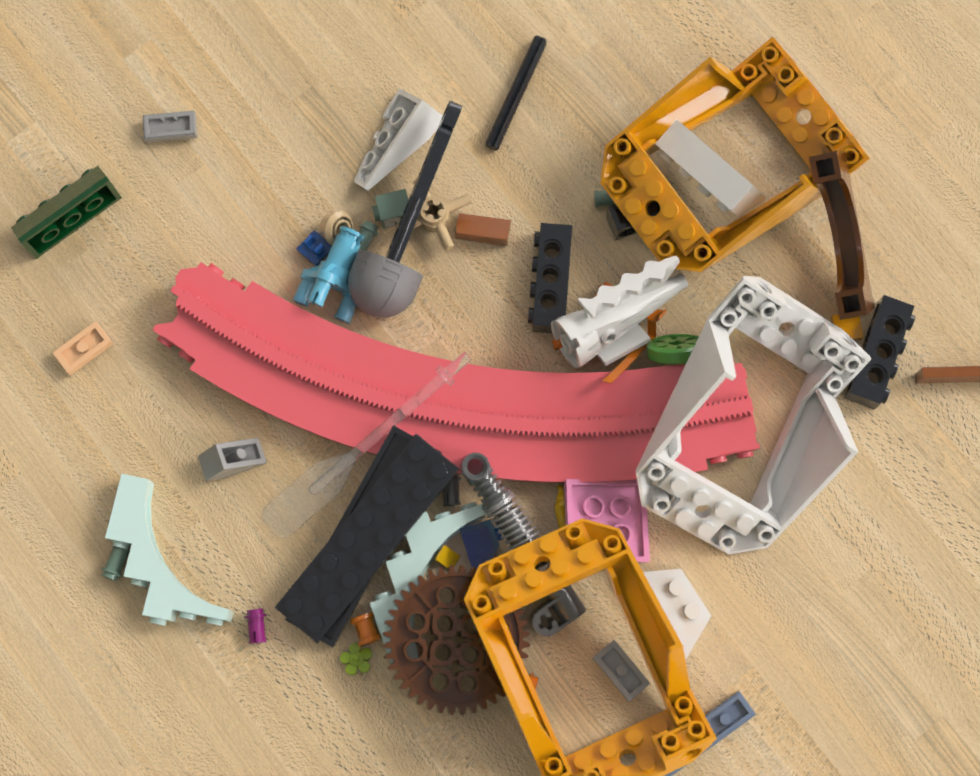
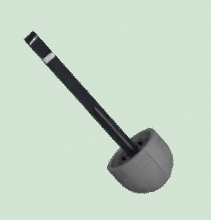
[348,100,462,318]

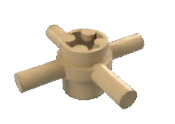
[396,179,472,251]

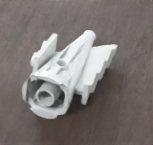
[551,256,688,368]

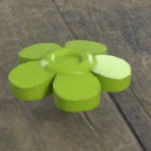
[340,643,372,675]

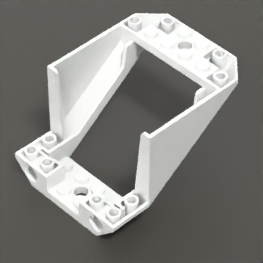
[635,276,871,554]

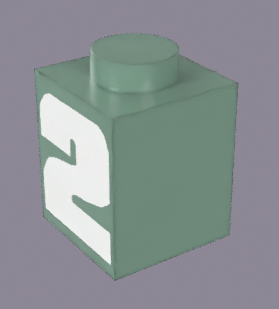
[372,189,408,229]

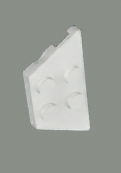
[643,569,711,660]

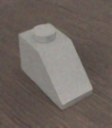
[198,438,267,481]

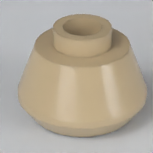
[319,211,353,246]

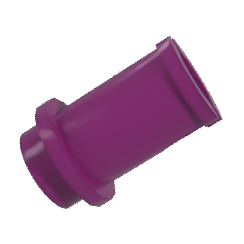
[244,608,267,644]

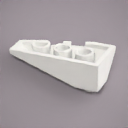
[354,89,443,191]

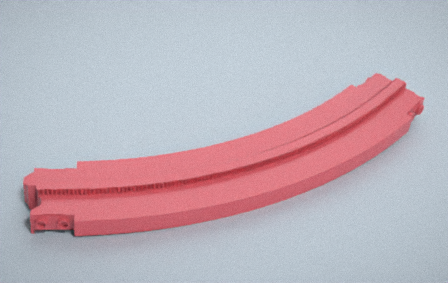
[152,262,760,484]

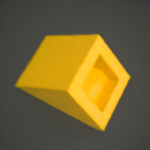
[435,545,461,568]

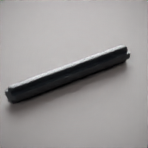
[486,35,547,151]

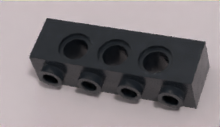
[528,223,572,333]
[844,295,915,410]

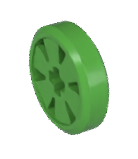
[647,334,699,365]

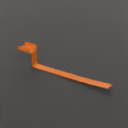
[603,309,666,384]

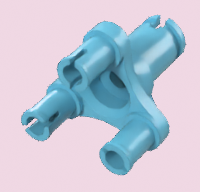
[292,226,365,324]

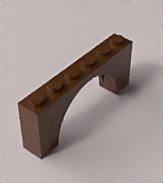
[809,150,875,320]

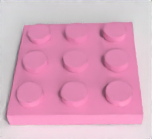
[564,479,650,563]

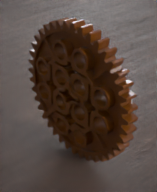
[382,565,530,715]

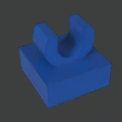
[296,230,332,266]

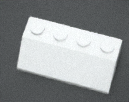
[655,119,766,216]

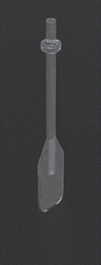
[262,351,472,538]

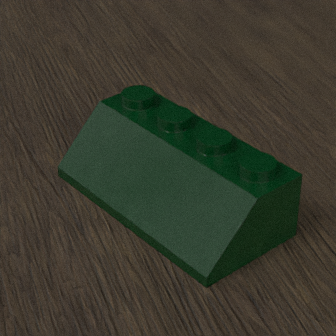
[11,166,122,259]

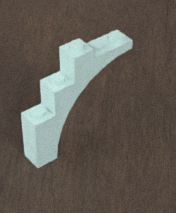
[105,474,234,626]
[370,502,487,663]

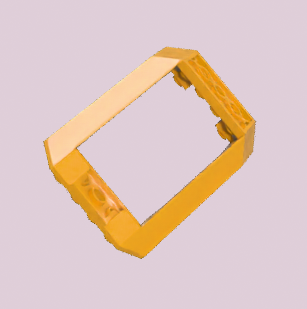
[600,36,870,272]
[464,518,717,776]

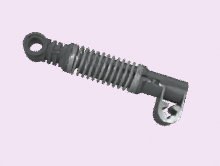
[460,453,587,636]

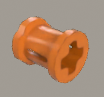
[350,612,382,647]

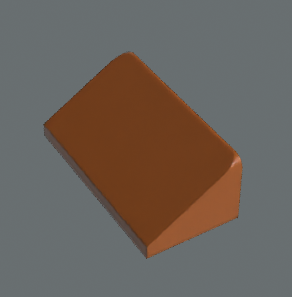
[455,213,511,246]

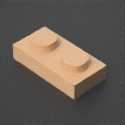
[53,321,114,376]

